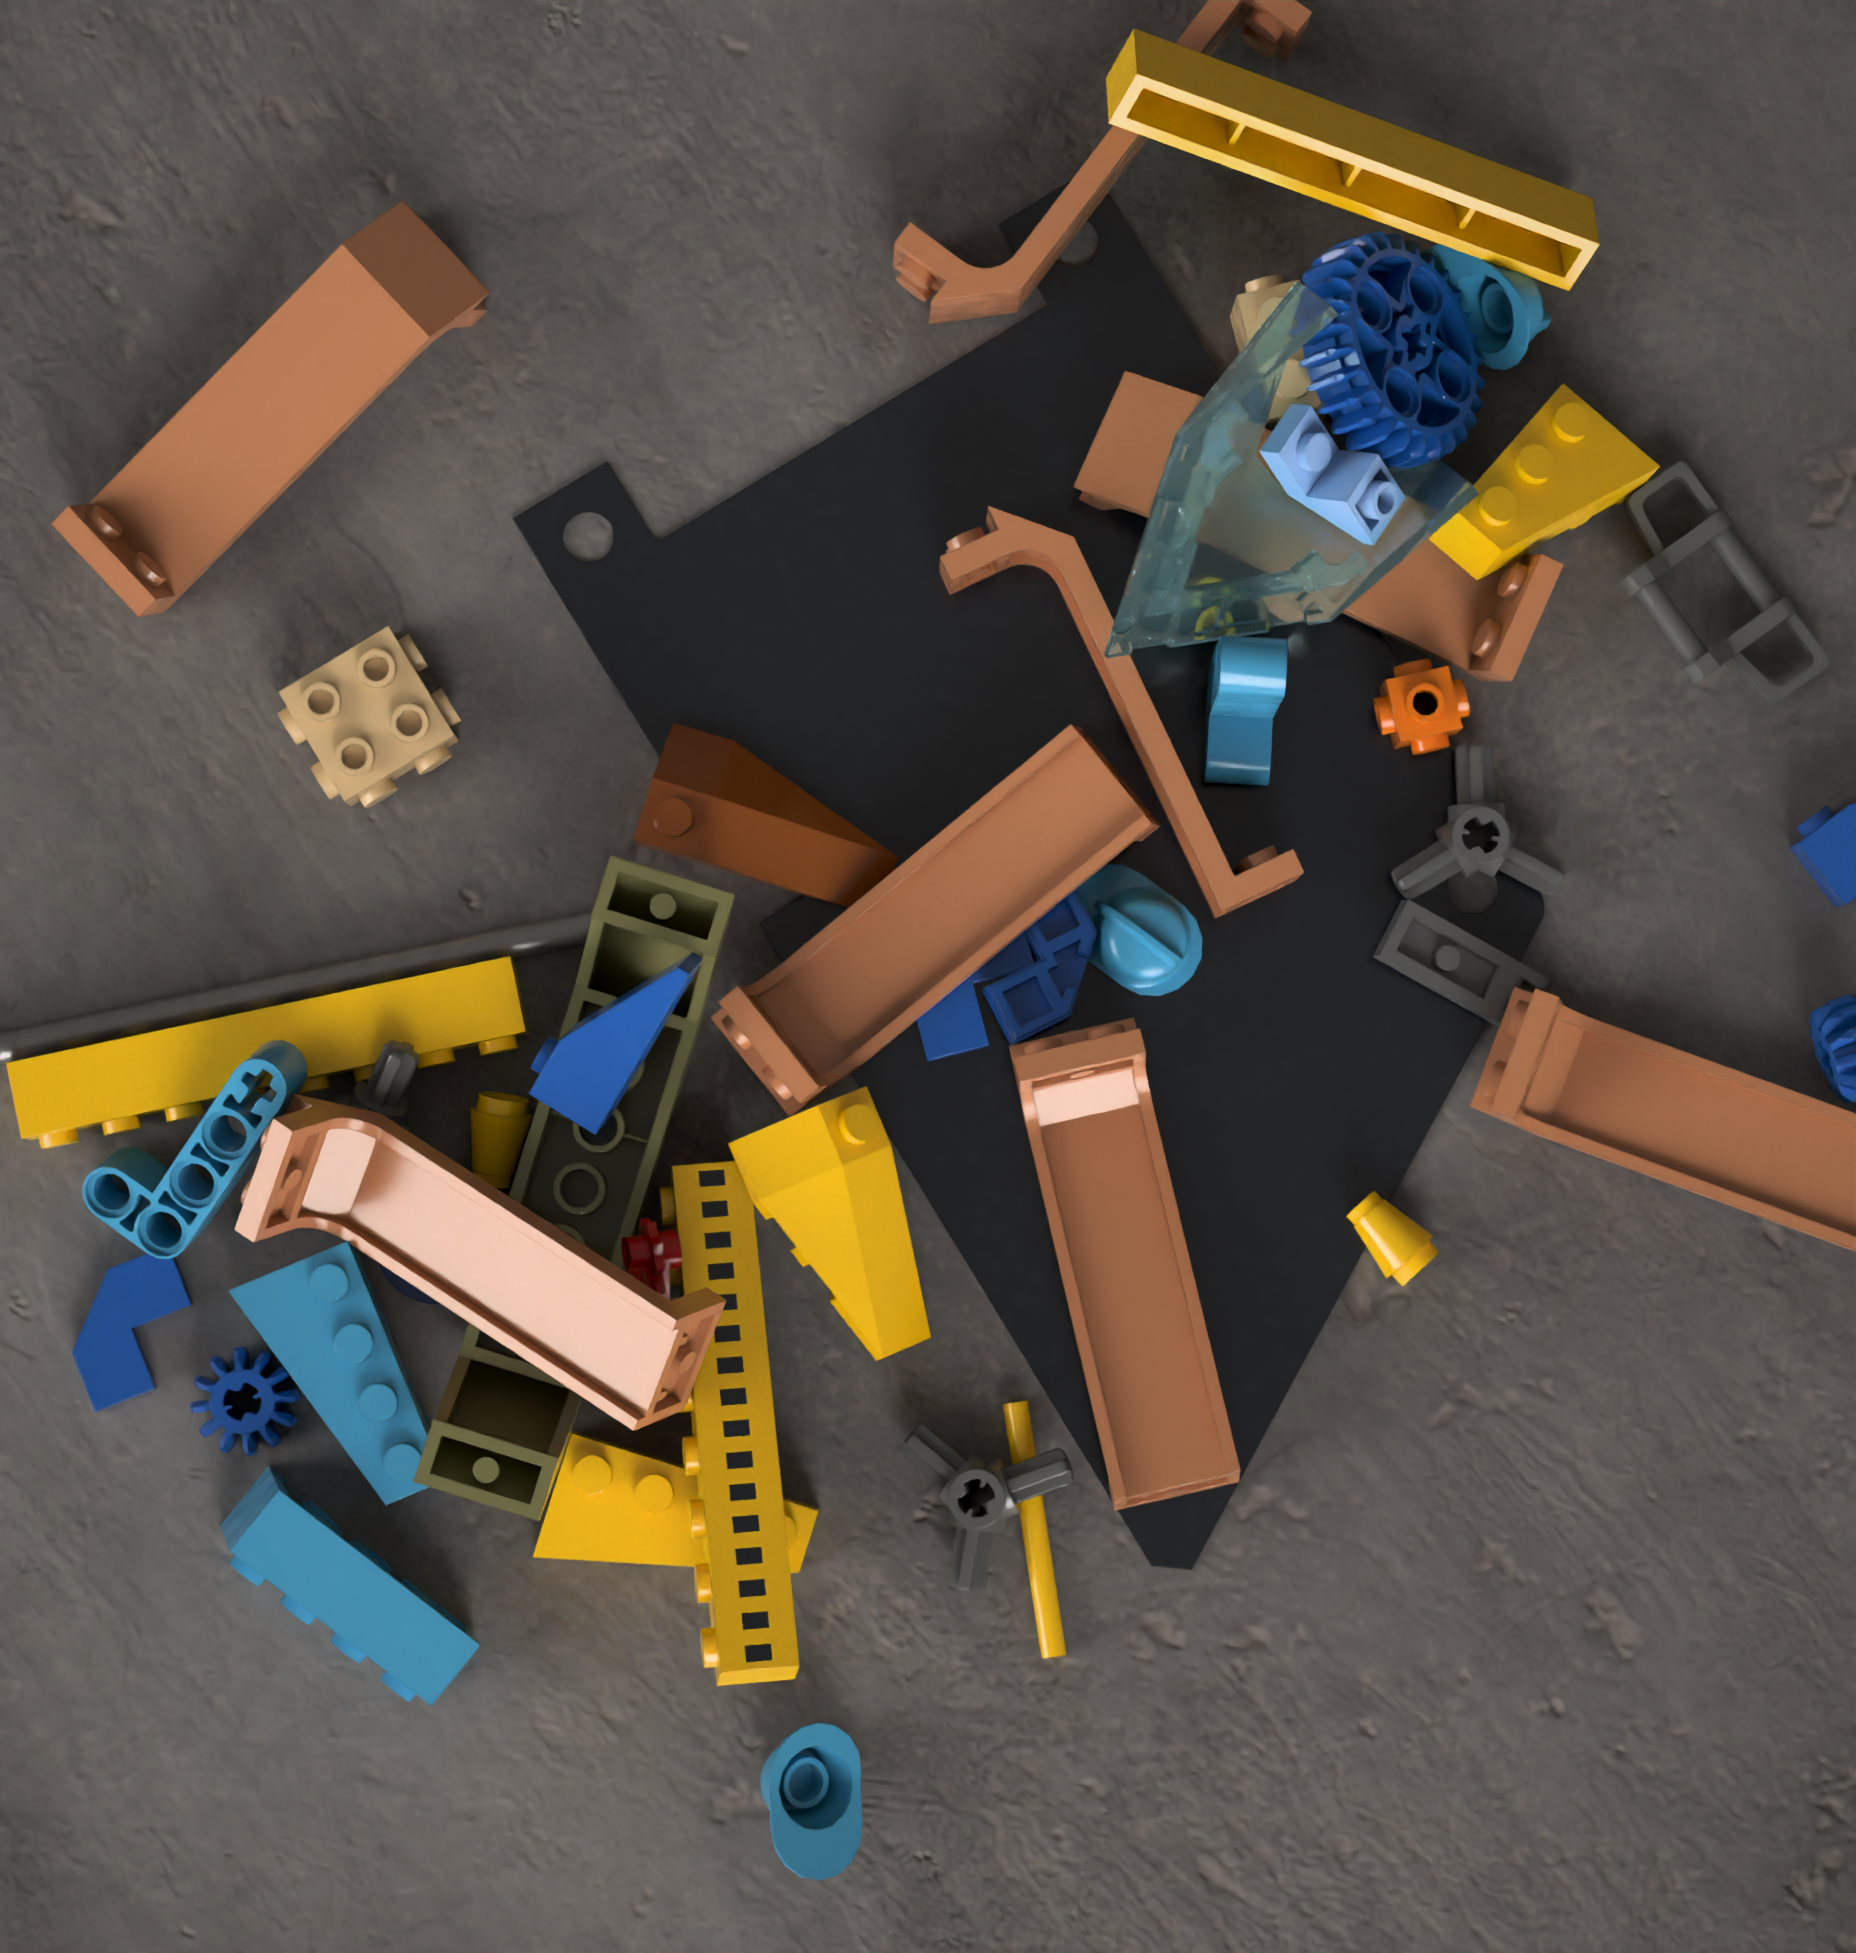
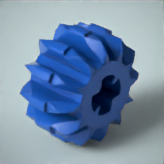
[1809,994,1856,1104]
[190,1346,301,1456]

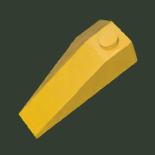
[728,1086,931,1361]

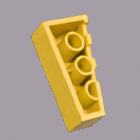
[533,1431,819,1573]

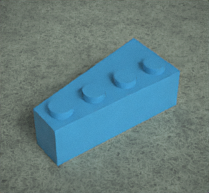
[228,1241,431,1505]
[220,1466,480,1706]

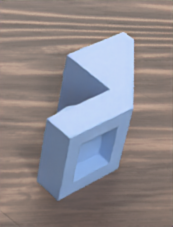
[1259,403,1406,545]

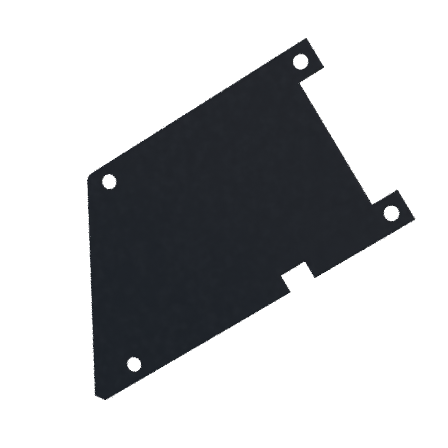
[512,181,1545,1570]

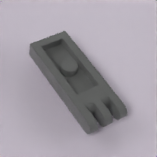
[1373,899,1552,1027]

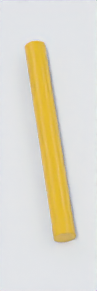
[1003,1400,1067,1658]

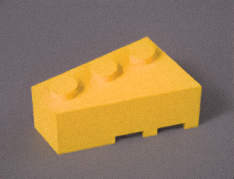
[1429,383,1660,580]

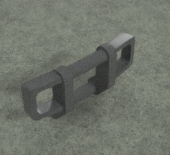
[1619,461,1830,703]

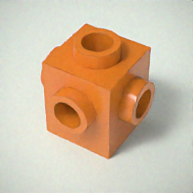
[1373,659,1470,755]

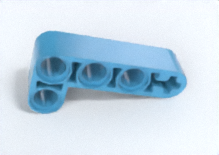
[1204,636,1288,786]
[82,1040,308,1259]

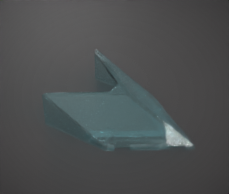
[1104,281,1479,658]

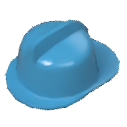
[1424,244,1552,370]
[1075,864,1203,996]
[760,1722,863,1880]

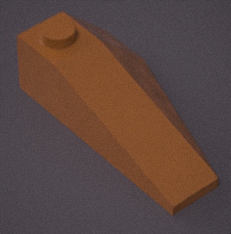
[634,722,898,909]

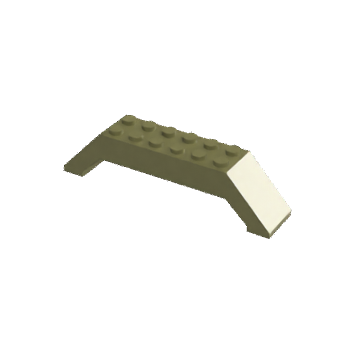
[413,856,736,1521]

